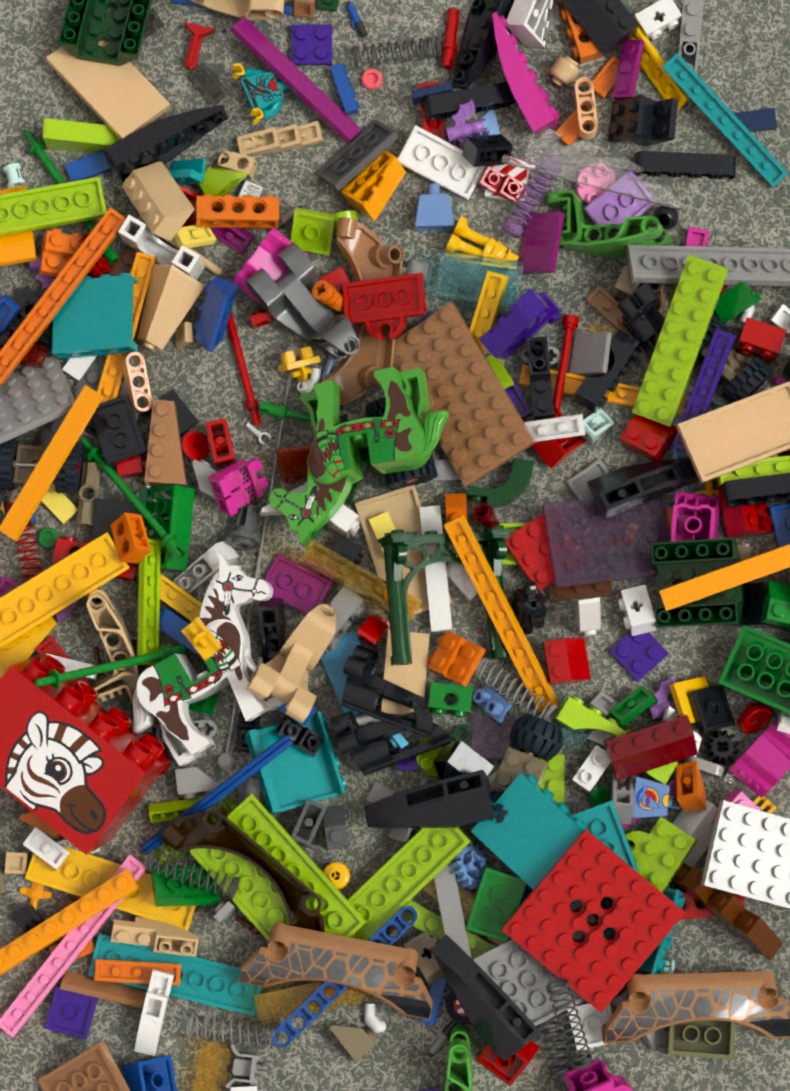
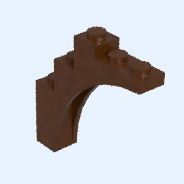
[671,863,783,961]

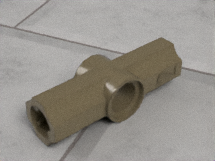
[77,462,101,527]

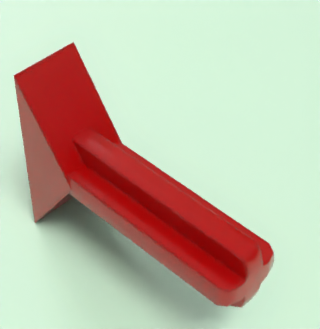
[183,22,216,70]

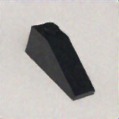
[257,599,285,664]

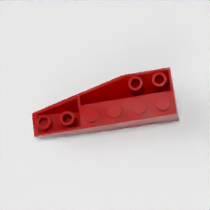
[717,478,773,539]

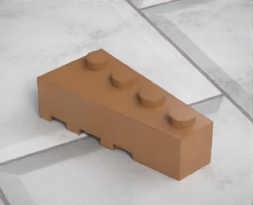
[144,399,188,487]

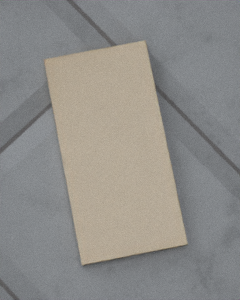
[46,41,171,140]
[676,381,790,484]
[355,485,452,617]

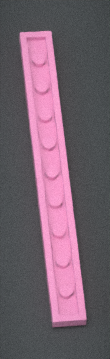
[0,854,146,1038]

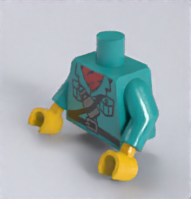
[230,63,290,124]

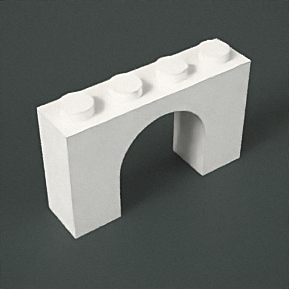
[118,215,205,280]

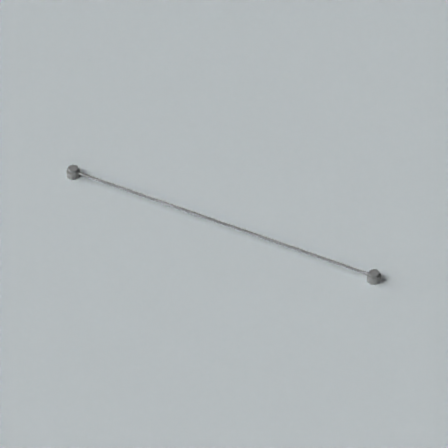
[217,345,300,770]

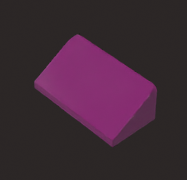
[211,228,255,255]

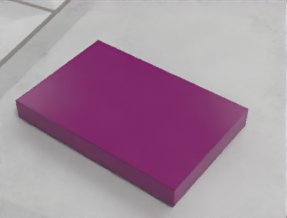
[518,211,564,274]
[264,553,333,615]

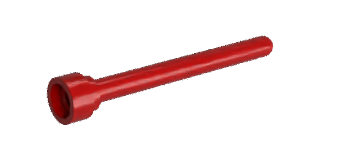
[553,315,579,411]

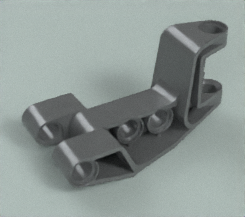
[245,242,360,359]

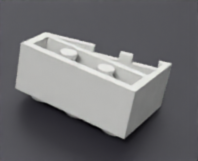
[506,0,553,47]

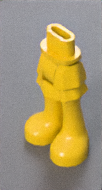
[445,216,519,270]

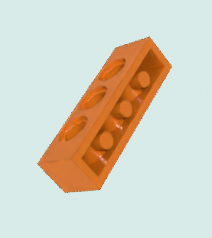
[556,0,603,64]
[196,194,279,229]

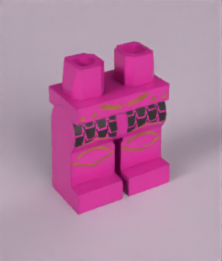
[208,458,269,516]

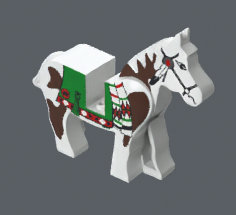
[132,556,285,766]

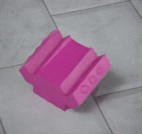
[233,228,308,305]
[671,492,721,542]
[729,719,790,798]
[565,1058,633,1091]

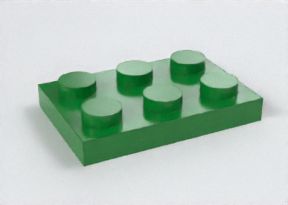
[151,865,220,907]
[466,867,526,942]

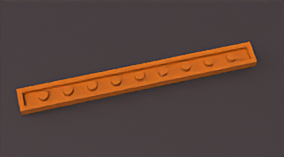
[0,207,126,385]

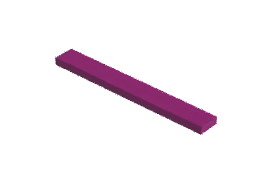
[230,17,362,144]

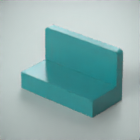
[169,158,206,185]

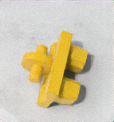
[278,346,321,382]
[181,617,222,661]

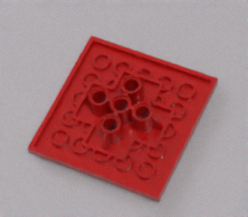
[501,828,685,1013]

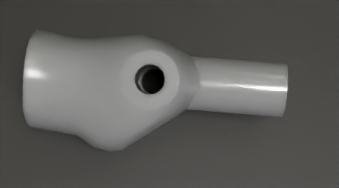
[402,260,432,284]

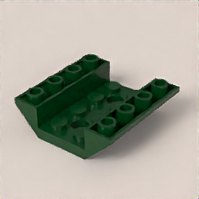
[58,0,152,66]
[651,538,744,628]

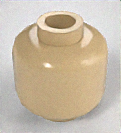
[549,55,580,87]

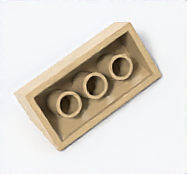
[122,161,195,241]

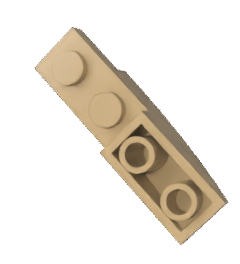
[111,917,199,957]

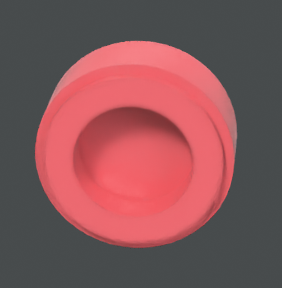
[362,69,382,90]

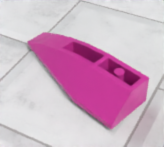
[492,12,560,134]

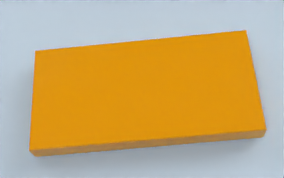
[0,186,37,267]

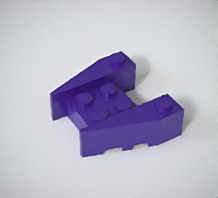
[480,289,563,360]

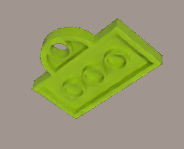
[625,817,697,893]

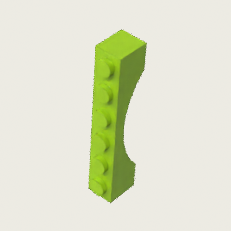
[553,696,678,785]

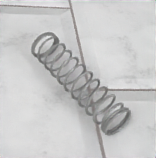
[473,657,559,722]
[186,1015,280,1048]

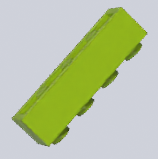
[149,797,201,823]

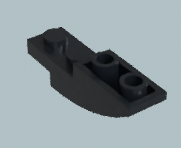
[526,336,555,420]

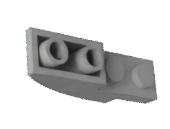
[678,0,704,74]

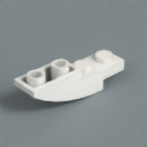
[134,969,174,1056]

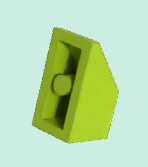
[198,167,247,196]

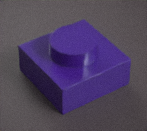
[397,749,420,771]

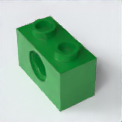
[428,682,473,717]

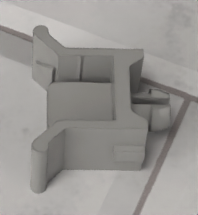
[226,1044,268,1088]

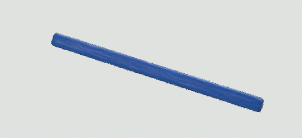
[141,735,293,854]

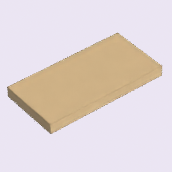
[380,630,430,716]

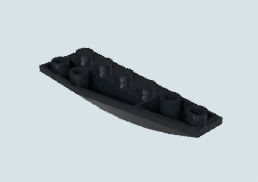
[452,0,515,89]
[105,105,228,183]
[587,457,699,519]
[364,770,496,828]
[430,934,540,1062]

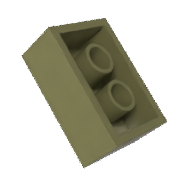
[666,1020,736,1060]

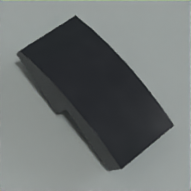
[234,709,261,753]
[274,716,324,757]

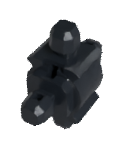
[511,581,547,635]

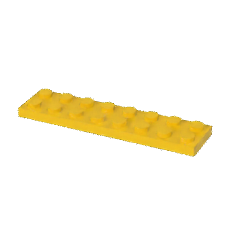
[0,532,130,648]
[25,844,196,931]

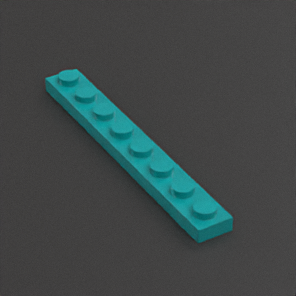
[662,53,788,188]

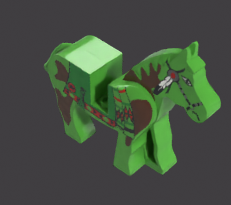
[269,366,449,546]

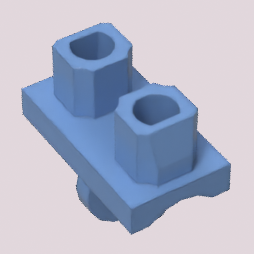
[472,685,512,723]

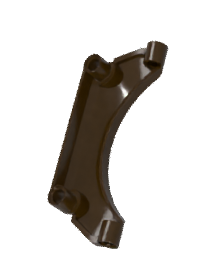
[161,809,325,932]

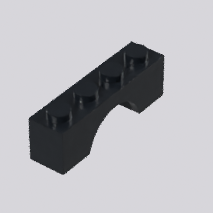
[574,329,641,413]

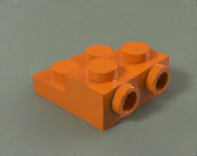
[39,228,82,277]
[427,631,486,687]

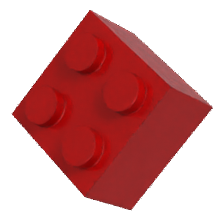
[735,317,787,364]

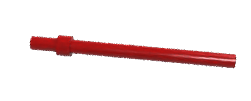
[227,310,262,426]

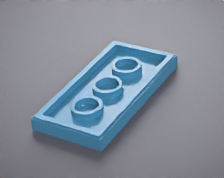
[321,627,381,716]

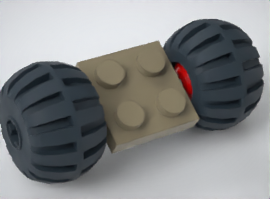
[490,714,563,823]

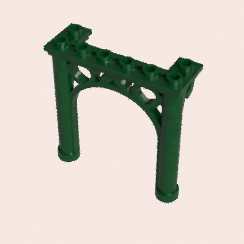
[378,525,512,666]

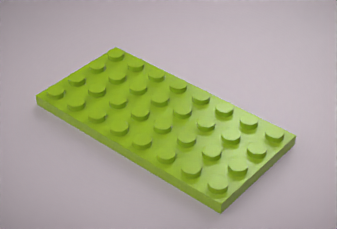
[189,793,367,941]

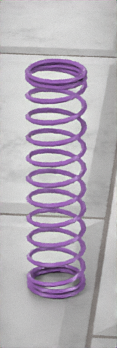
[501,155,562,238]

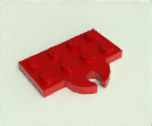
[342,273,426,341]

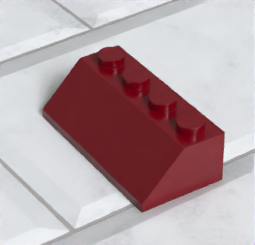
[603,714,698,781]

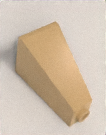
[137,264,205,351]

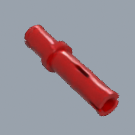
[441,8,460,70]

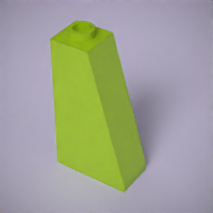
[43,118,120,152]

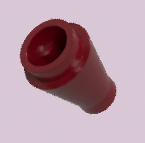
[474,504,500,528]

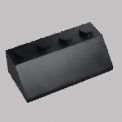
[560,0,639,56]

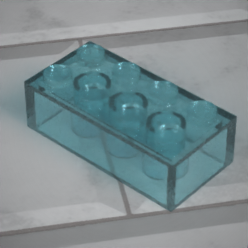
[436,250,524,306]

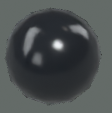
[653,204,679,230]

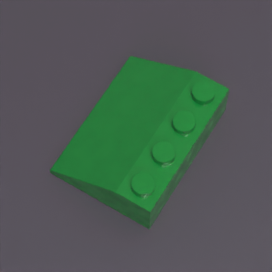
[718,625,790,716]

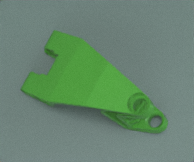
[547,190,672,257]
[445,1025,473,1091]

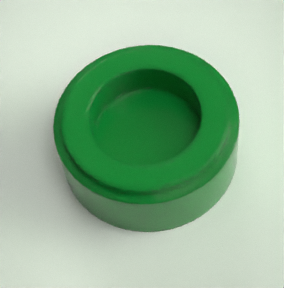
[38,527,59,549]
[589,786,610,806]

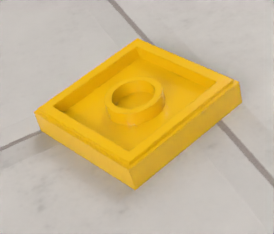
[669,676,709,724]

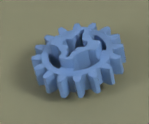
[450,842,491,890]

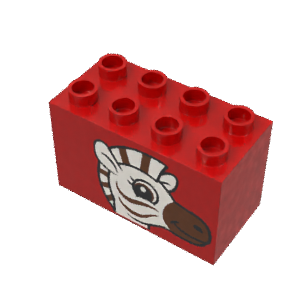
[0,654,170,855]

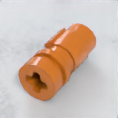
[312,280,344,313]

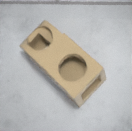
[216,150,258,181]

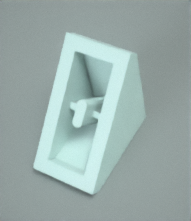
[583,408,615,444]

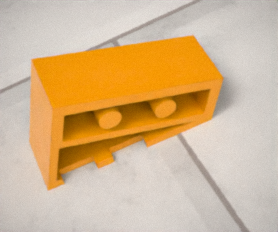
[341,150,406,222]

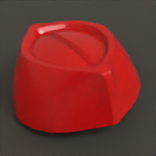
[737,702,771,733]

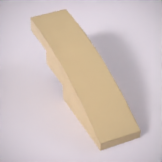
[237,121,324,156]

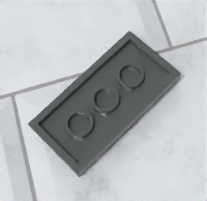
[316,119,399,191]

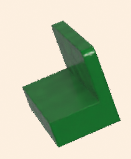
[714,282,762,324]
[609,685,656,728]

